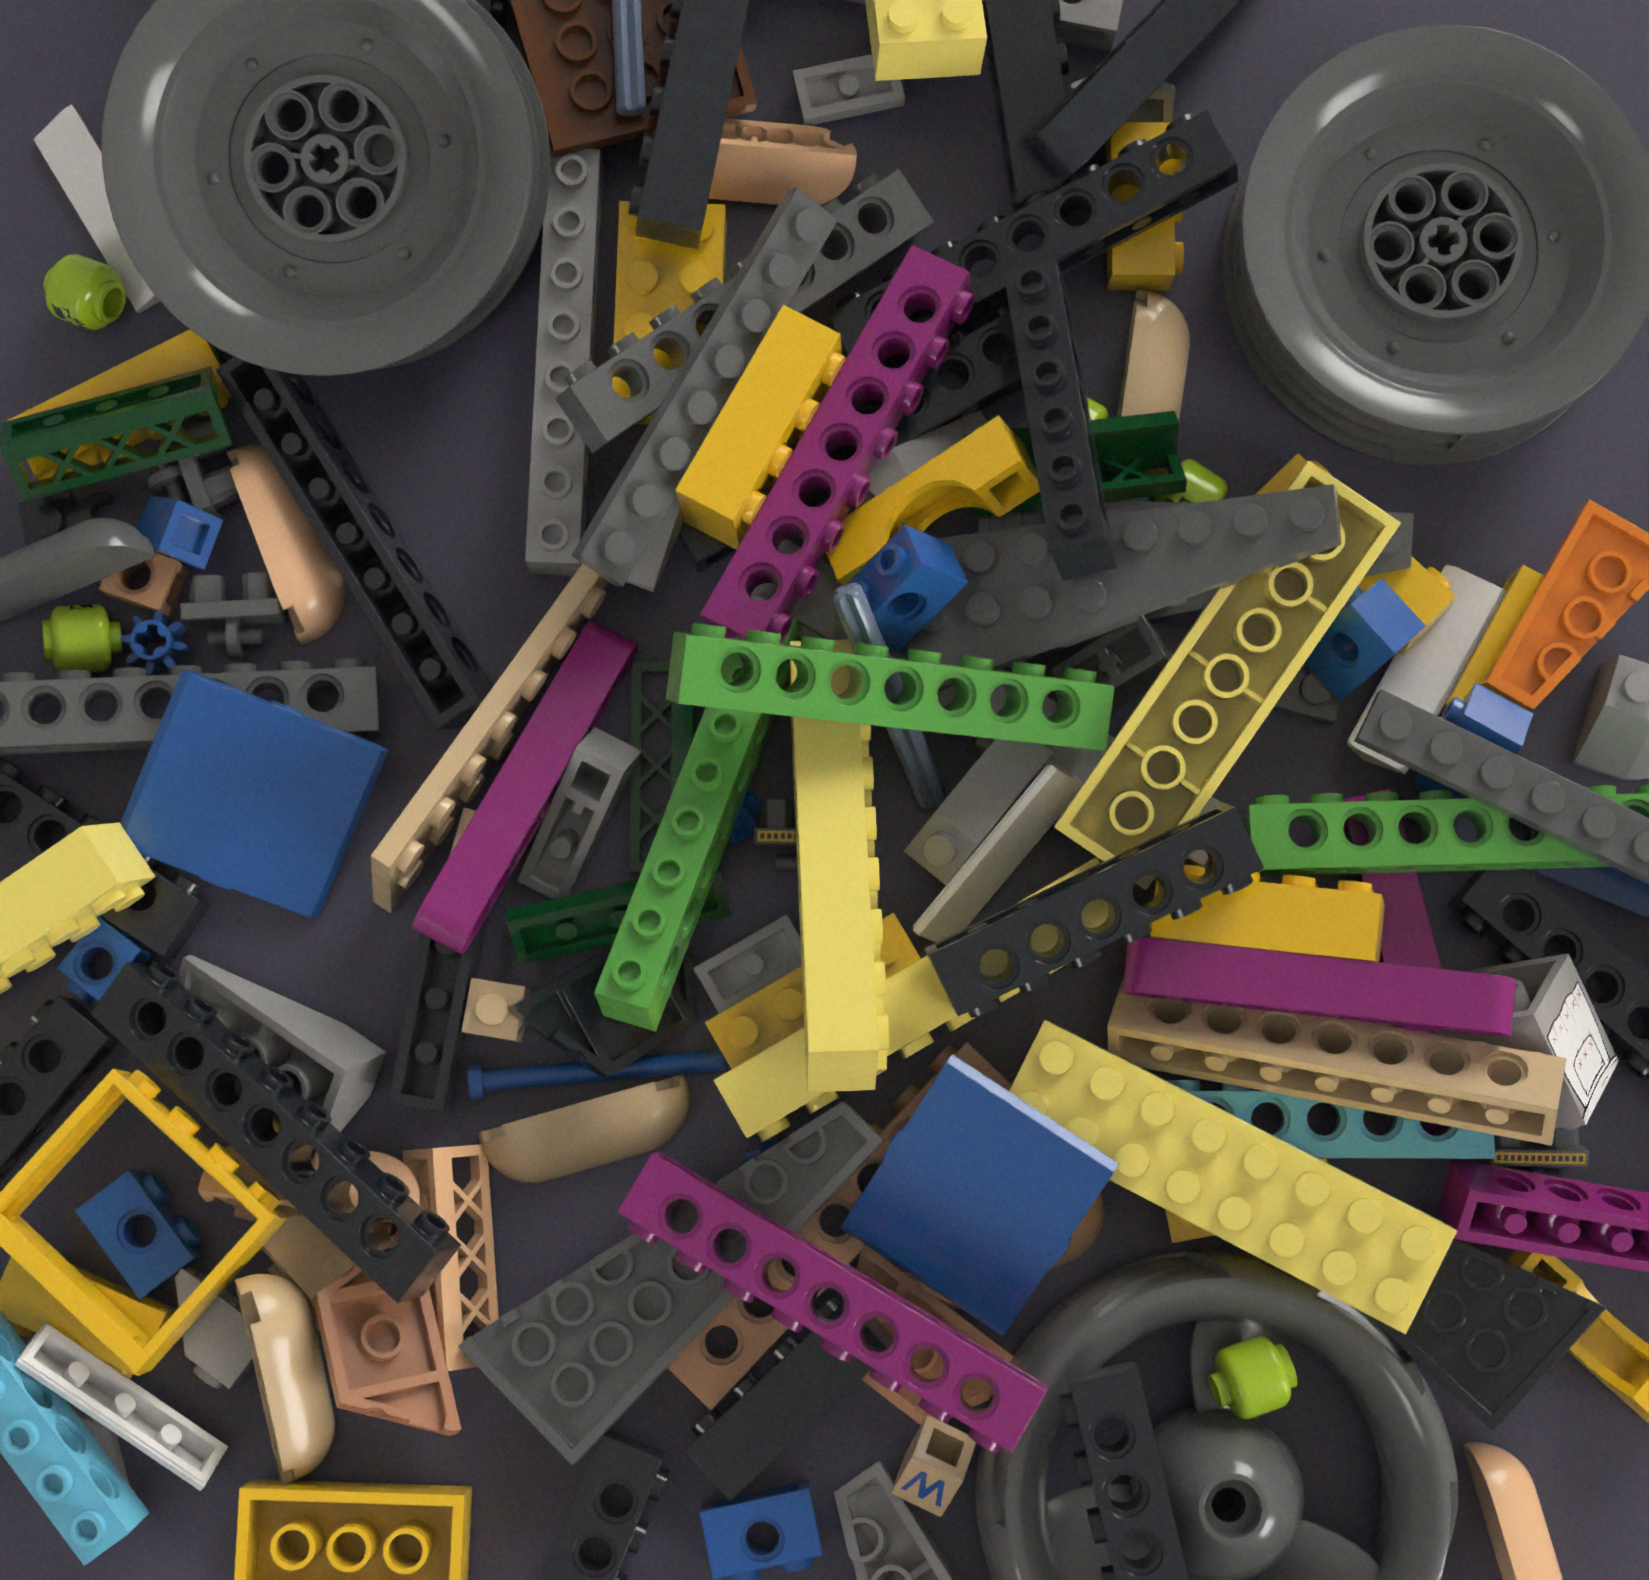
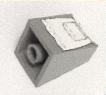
[1435,953,1619,1130]

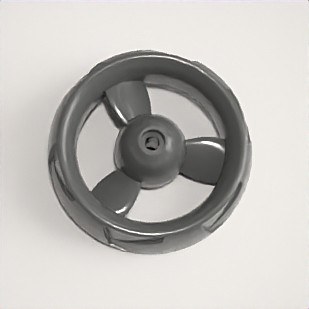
[975,1249,1458,1580]

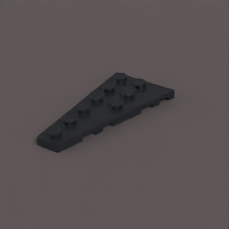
[1372,1239,1607,1431]

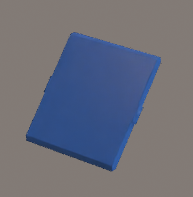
[120,669,388,918]
[840,1054,1119,1336]

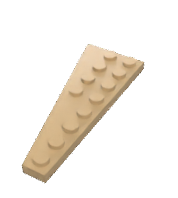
[371,564,609,913]

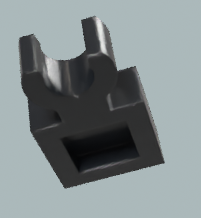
[18,492,114,546]

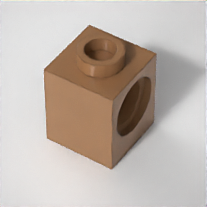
[99,552,190,620]

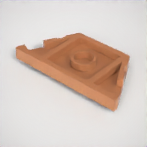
[313,1230,462,1436]
[856,1245,1013,1425]

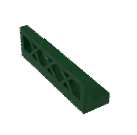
[0,366,232,502]
[962,411,1187,517]
[629,661,695,874]
[505,865,731,966]

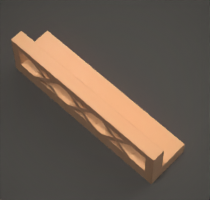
[402,1144,499,1371]

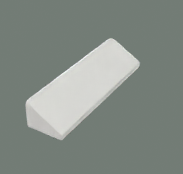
[33,104,160,314]
[1347,565,1506,774]
[913,760,1083,942]
[14,1322,228,1491]

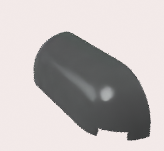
[0,518,155,623]

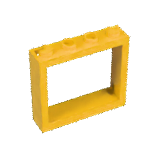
[0,1068,287,1374]

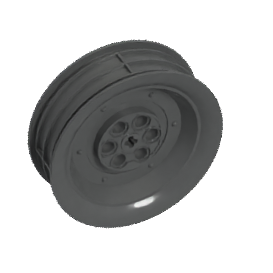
[102,0,551,376]
[1221,24,1649,466]

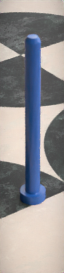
[467,1049,729,1101]

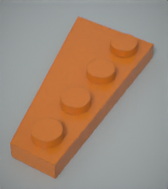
[1481,499,1649,712]

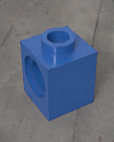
[137,496,223,569]
[57,916,153,1005]

